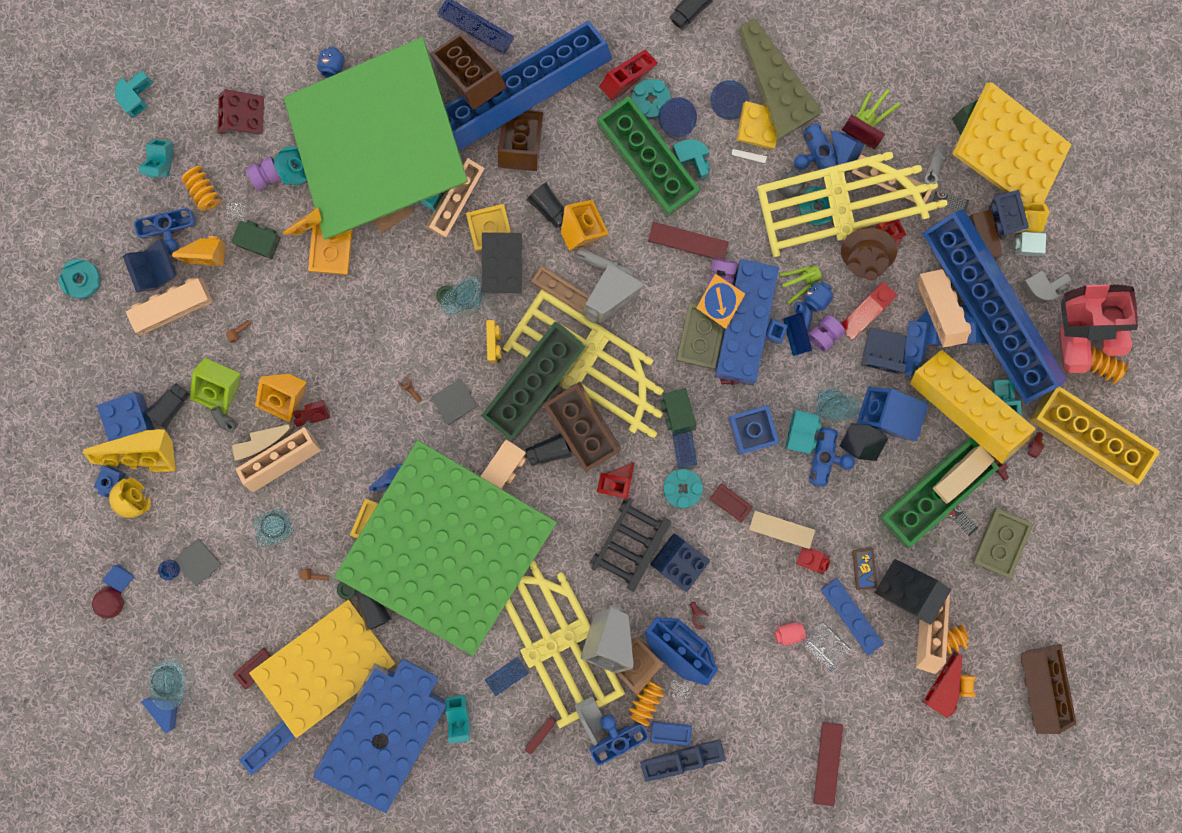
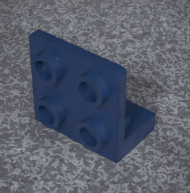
[989,189,1029,240]
[123,239,177,293]
[861,327,907,375]
[650,533,710,592]

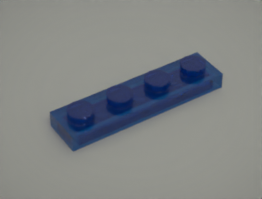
[437,0,514,55]

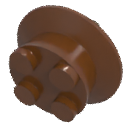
[841,228,897,281]

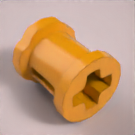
[959,674,976,697]

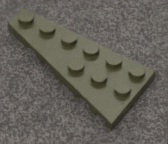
[738,19,822,141]

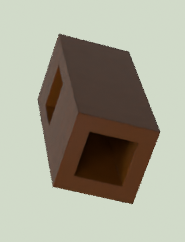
[969,210,1003,262]

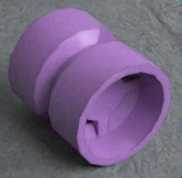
[246,156,281,191]
[708,258,738,286]
[808,315,846,352]

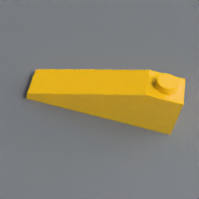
[82,429,176,472]

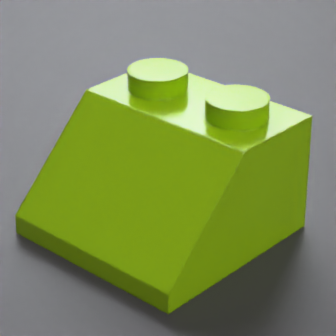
[190,358,241,415]

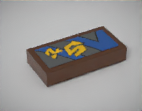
[852,548,877,590]

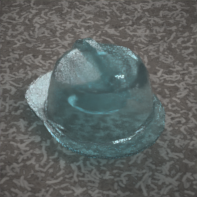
[440,277,484,315]
[817,388,860,421]
[253,509,294,546]
[150,661,184,711]

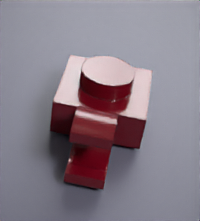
[293,400,330,427]

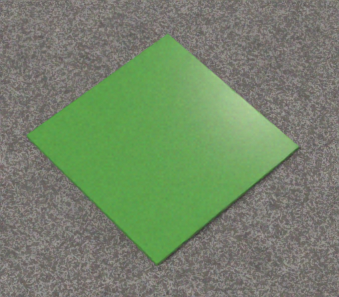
[284,37,468,240]
[334,440,557,656]

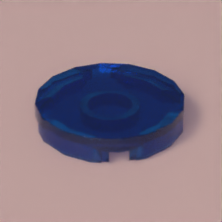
[710,80,749,120]
[658,97,697,137]

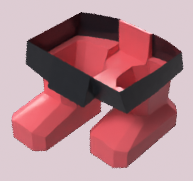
[1059,284,1138,373]

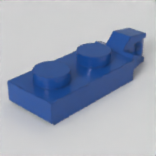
[903,320,931,376]

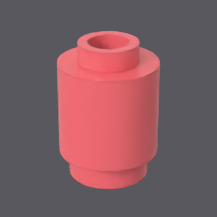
[774,622,806,646]

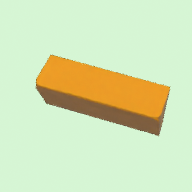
[283,208,322,235]

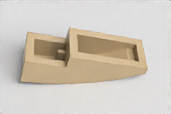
[232,424,294,461]
[933,445,994,504]
[749,511,816,549]

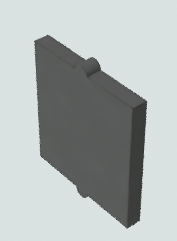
[431,379,477,425]
[173,539,221,586]

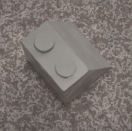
[583,264,644,324]
[580,606,634,674]

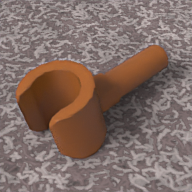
[226,320,251,343]
[398,377,422,402]
[300,568,328,581]

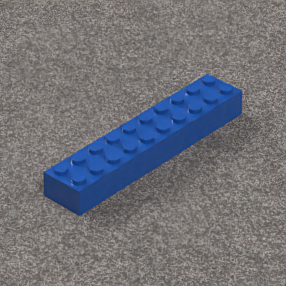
[445,20,612,151]
[922,209,1068,404]

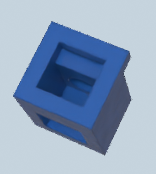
[93,465,127,497]

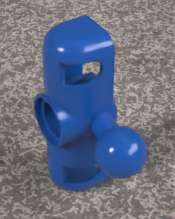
[794,123,838,179]
[134,208,196,254]
[809,427,855,487]
[589,714,649,765]

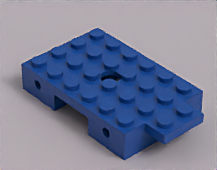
[313,658,446,813]

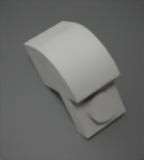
[1020,271,1071,303]

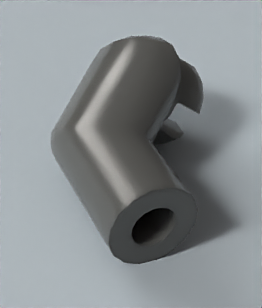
[210,406,237,432]

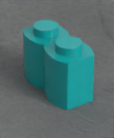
[785,410,821,454]

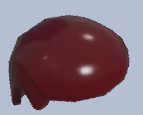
[92,586,124,619]

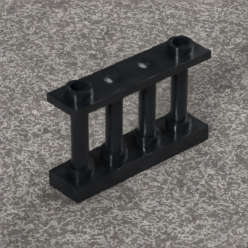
[590,498,672,592]

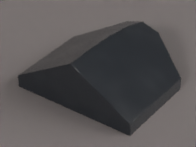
[840,423,888,461]

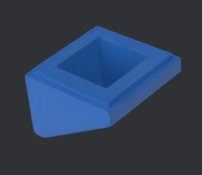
[765,318,788,344]
[102,564,135,592]

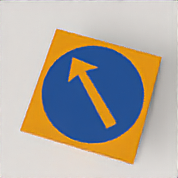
[697,274,745,328]

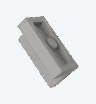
[575,696,603,746]

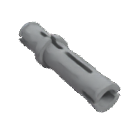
[925,145,947,184]
[576,247,634,276]

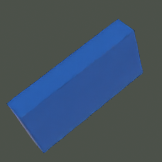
[650,721,692,746]

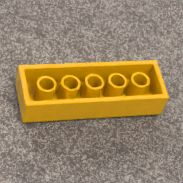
[910,350,1036,464]
[1029,387,1160,485]

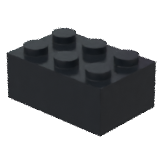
[482,232,522,293]
[874,559,951,625]

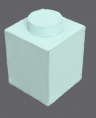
[1013,232,1046,257]

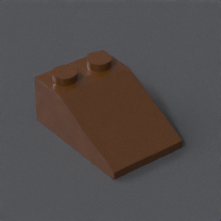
[498,111,543,171]

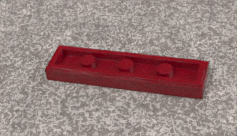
[648,222,729,259]
[813,722,843,806]

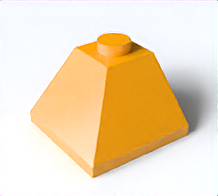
[561,200,609,251]
[172,236,226,266]
[255,374,307,423]

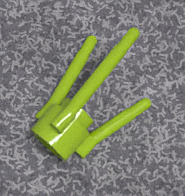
[856,89,900,127]
[779,265,822,304]

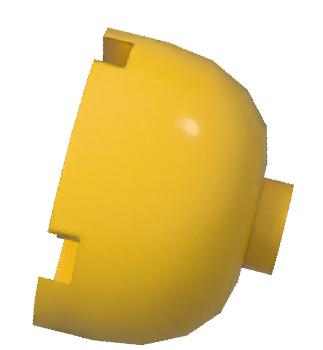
[109,478,151,518]

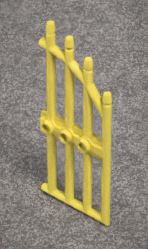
[757,152,948,257]
[502,289,664,438]
[505,560,626,729]

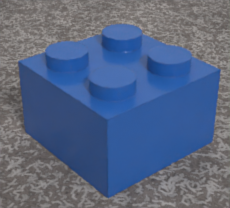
[96,392,155,441]
[727,405,779,455]

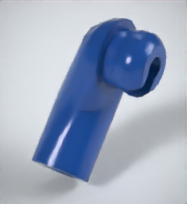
[794,302,812,330]

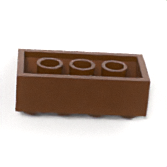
[1021,644,1077,734]

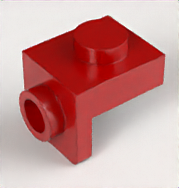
[796,547,830,575]

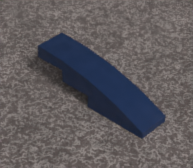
[640,739,726,782]

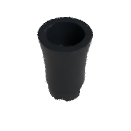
[669,0,713,30]
[526,182,565,228]
[144,383,190,429]
[526,432,572,466]
[354,590,392,631]

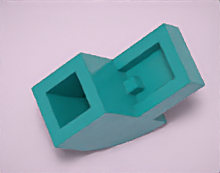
[115,71,154,118]
[139,139,173,178]
[672,139,710,180]
[992,378,1022,416]
[445,695,471,744]

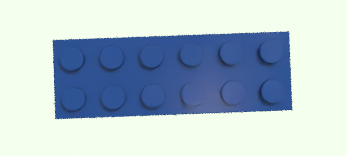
[714,259,779,386]

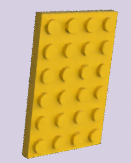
[952,82,1072,204]
[249,599,396,738]

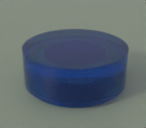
[158,559,180,580]

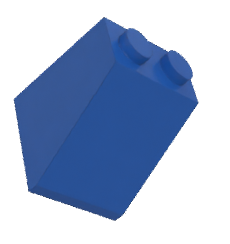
[856,387,929,441]

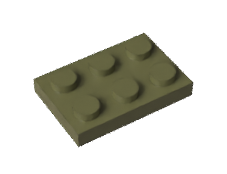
[676,303,724,369]
[972,508,1034,579]

